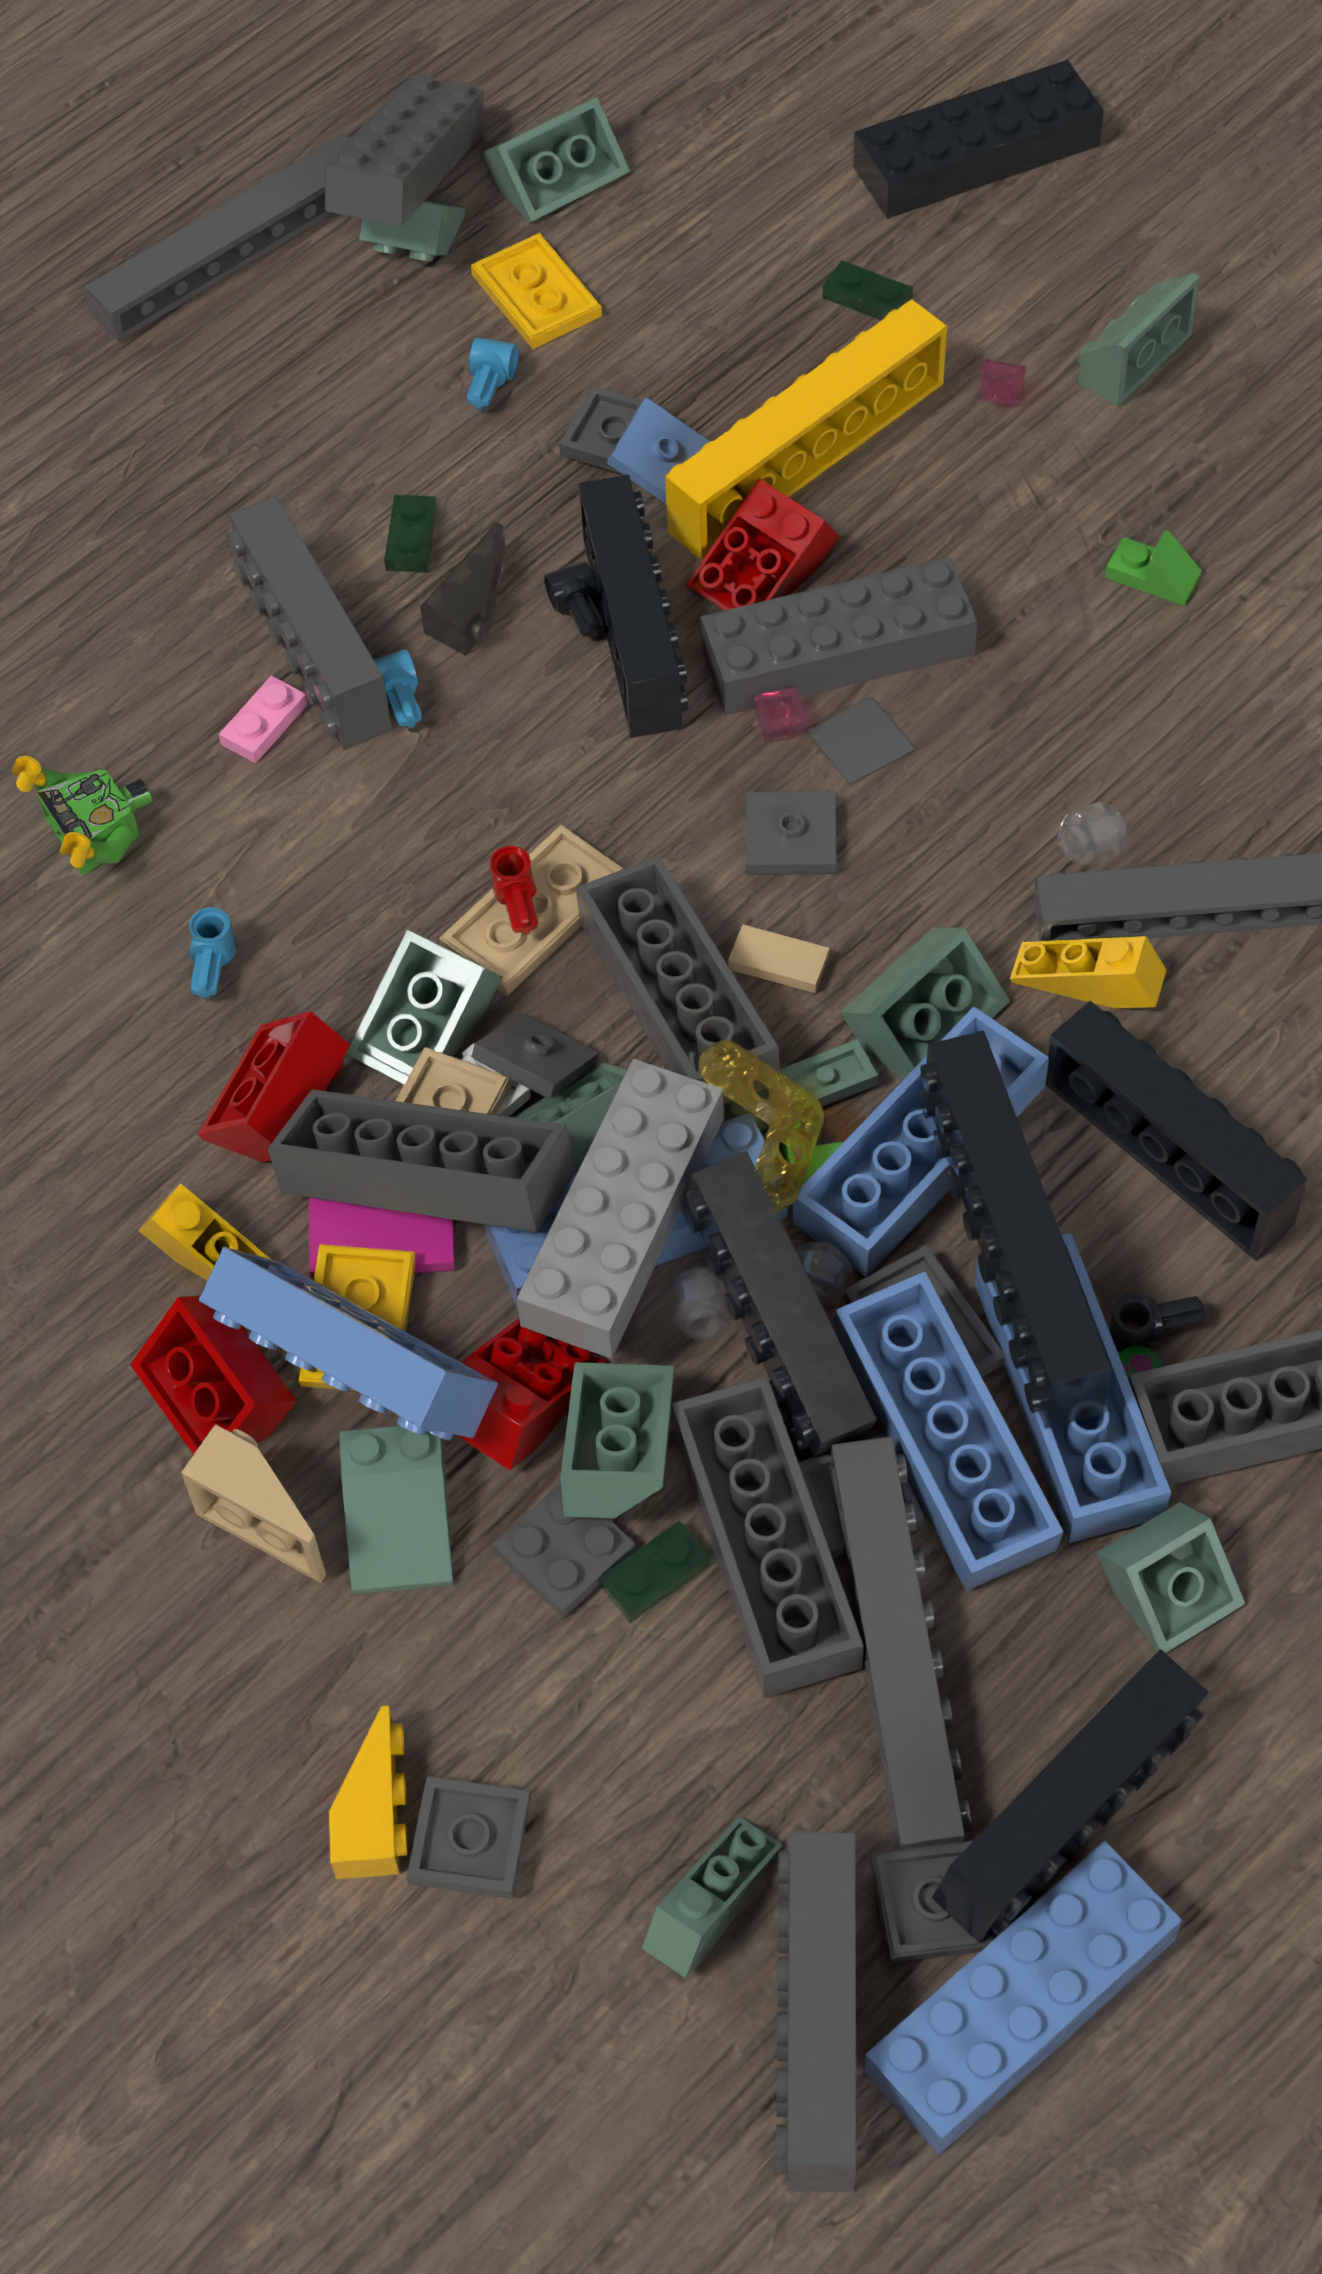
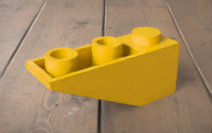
[1010,936,1167,1009]
[138,1183,270,1281]
[329,1706,408,1880]

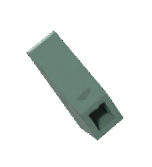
[642,1816,783,1978]

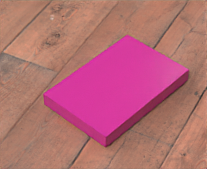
[309,1197,455,1280]

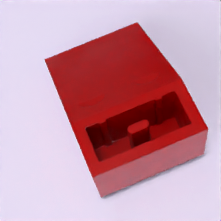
[686,478,840,611]
[457,1318,606,1471]

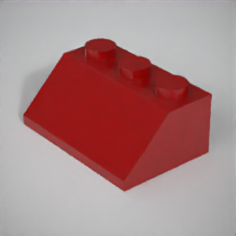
[197,1011,351,1162]
[130,1295,297,1455]

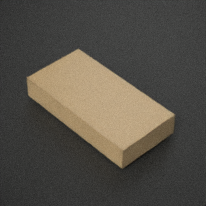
[728,925,830,993]

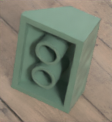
[482,97,630,222]
[1078,272,1200,407]
[840,927,1010,1080]
[513,1062,627,1177]
[560,1362,674,1518]

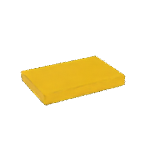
[471,233,602,349]
[299,1244,416,1391]

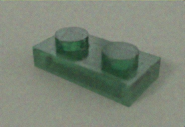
[823,260,913,321]
[384,495,437,573]
[599,1520,711,1623]

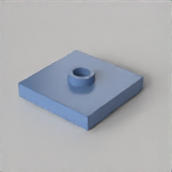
[606,397,709,504]

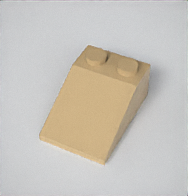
[181,1424,326,1583]

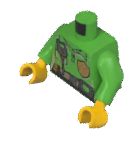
[11,756,152,876]

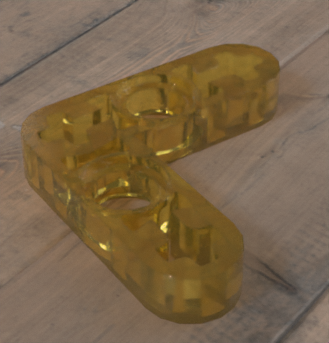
[699,1040,824,1213]

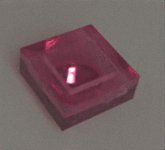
[980,359,1026,407]
[754,687,807,740]

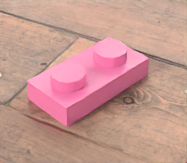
[219,676,308,764]

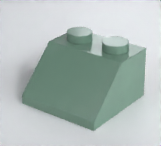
[359,200,466,262]
[1097,1502,1245,1653]

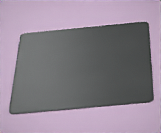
[807,697,915,784]

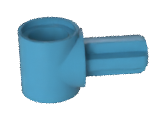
[466,337,519,410]
[373,649,422,729]
[189,907,236,999]

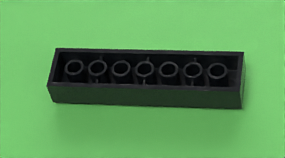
[919,1030,1111,1429]

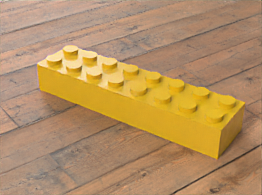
[665,299,947,561]

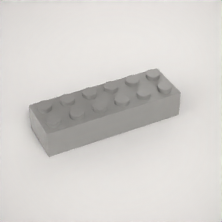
[517,1059,724,1359]

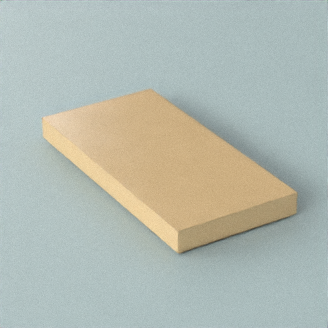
[439,825,624,996]

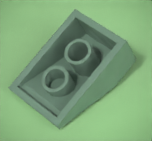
[346,930,503,1084]
[339,1426,453,1595]

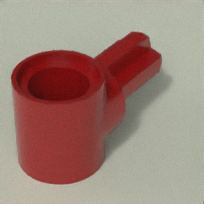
[490,845,538,935]

